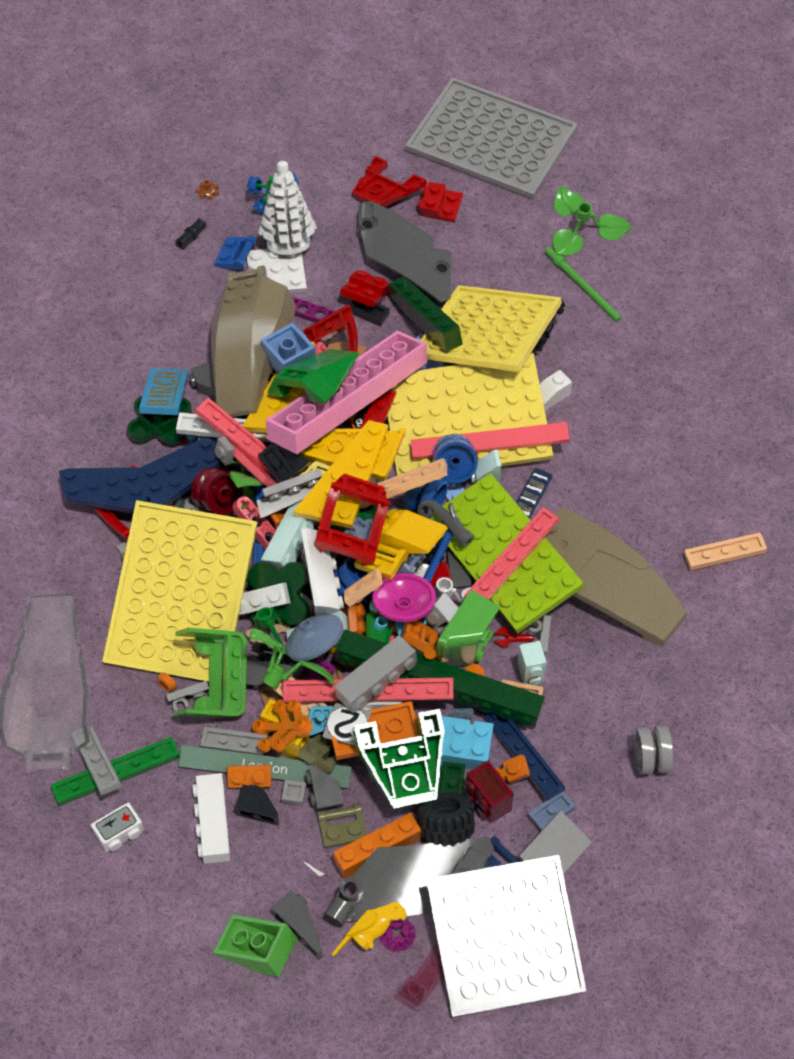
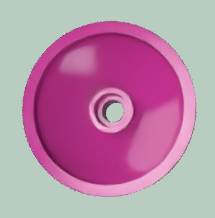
[373,573,436,622]

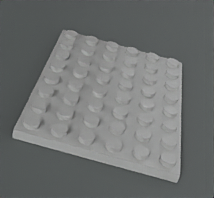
[405,77,578,199]

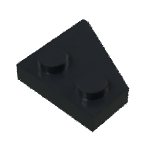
[258,442,312,483]

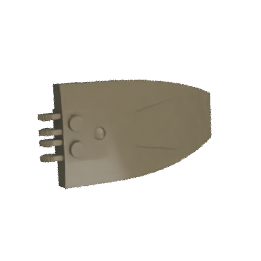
[545,506,687,645]

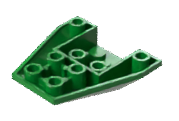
[268,349,359,403]

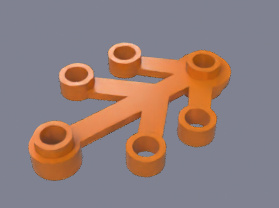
[252,699,313,753]

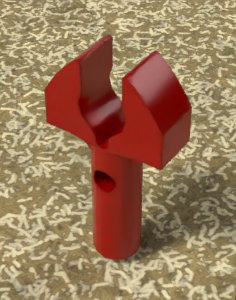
[494,627,533,648]

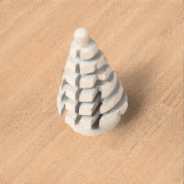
[258,161,317,255]

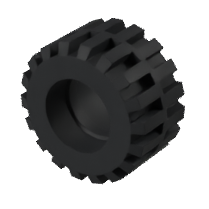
[419,792,475,845]

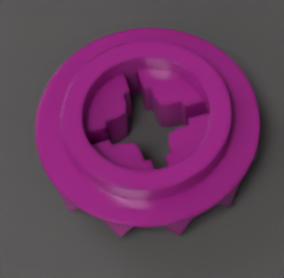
[380,919,415,952]

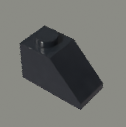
[235,784,280,826]

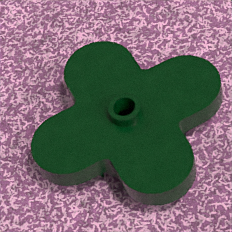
[127,396,192,445]
[248,562,309,625]

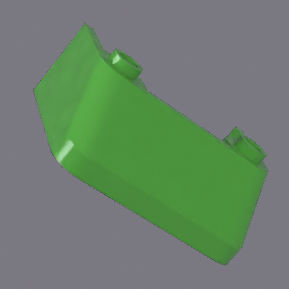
[435,589,500,666]
[173,627,247,718]

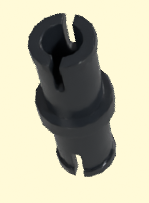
[175,218,206,249]

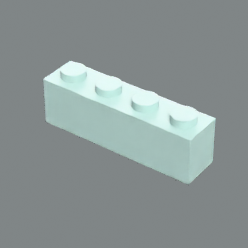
[261,500,317,572]

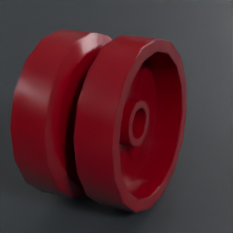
[191,467,243,515]

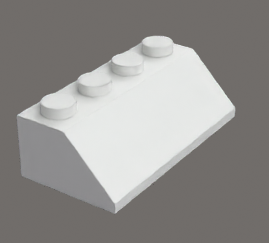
[301,528,344,615]

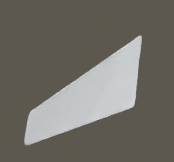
[257,486,314,518]

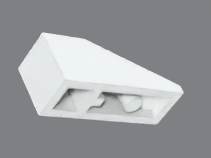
[540,370,572,410]

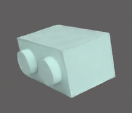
[517,641,547,686]

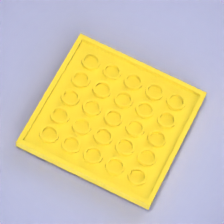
[420,285,562,372]

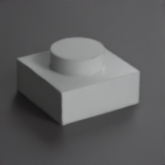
[215,436,235,465]
[281,780,306,806]

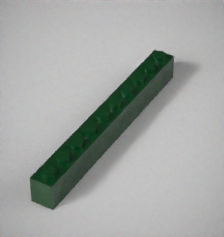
[335,629,545,728]

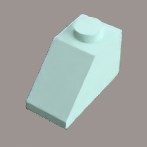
[470,449,501,483]

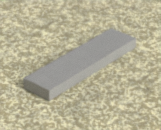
[72,726,122,796]

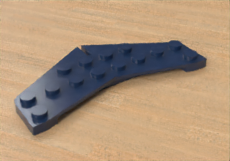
[59,437,221,514]

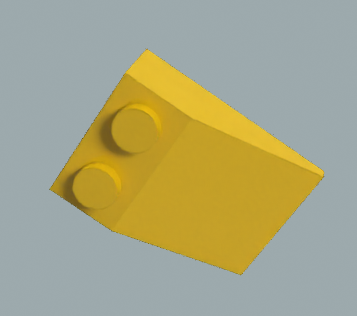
[379,509,448,554]

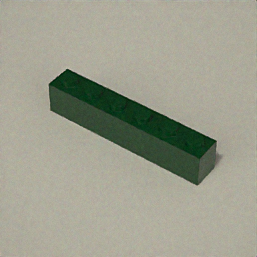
[388,277,463,352]

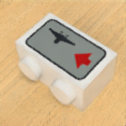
[90,802,144,852]

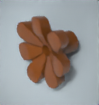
[196,180,219,200]

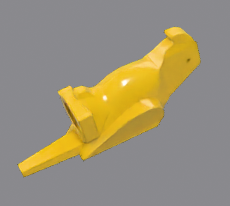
[331,901,407,957]

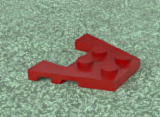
[352,156,427,207]

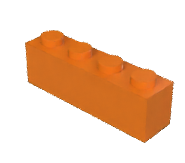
[333,813,421,880]

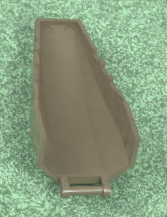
[211,265,296,417]

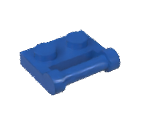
[214,235,257,269]

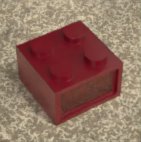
[465,760,514,824]

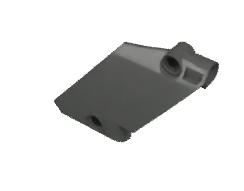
[356,201,451,303]
[325,836,494,926]

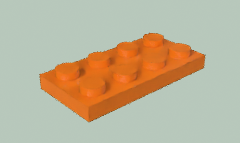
[327,701,420,760]

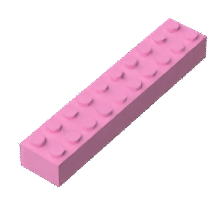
[266,331,427,454]

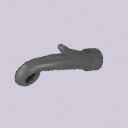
[417,499,475,548]

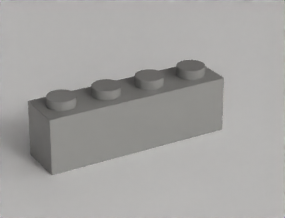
[334,635,417,713]

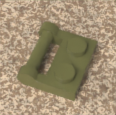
[297,733,341,773]
[317,803,367,849]

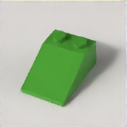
[213,914,298,977]

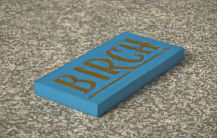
[139,368,189,415]

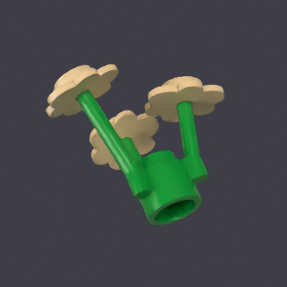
[246,607,291,652]

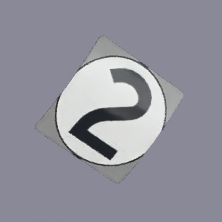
[323,703,372,745]

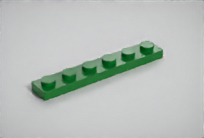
[50,737,180,806]

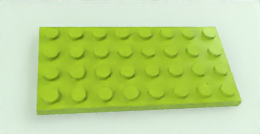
[433,473,585,634]

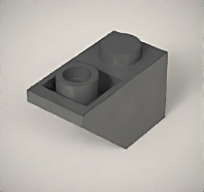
[306,765,344,810]

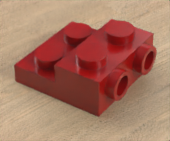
[417,181,463,223]
[339,270,390,308]

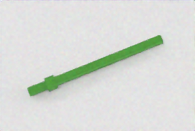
[545,247,622,322]

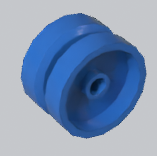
[432,434,478,484]
[403,478,449,514]
[334,557,373,606]

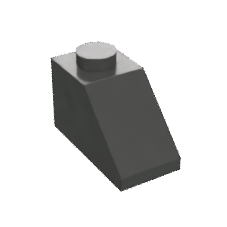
[189,362,216,399]

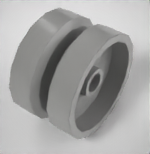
[634,725,673,775]

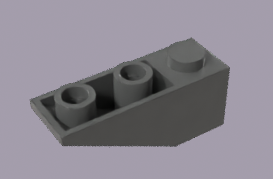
[246,656,305,690]

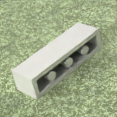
[193,773,230,864]

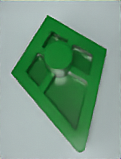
[366,613,393,644]

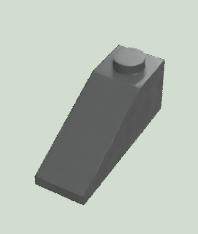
[272,890,323,960]

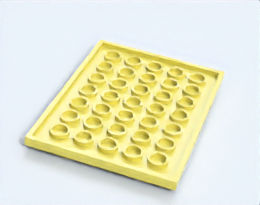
[388,353,553,476]
[102,500,258,682]

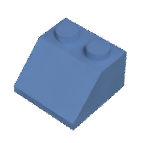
[261,322,315,374]

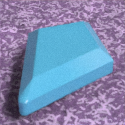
[308,706,334,736]

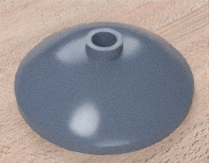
[285,614,343,661]

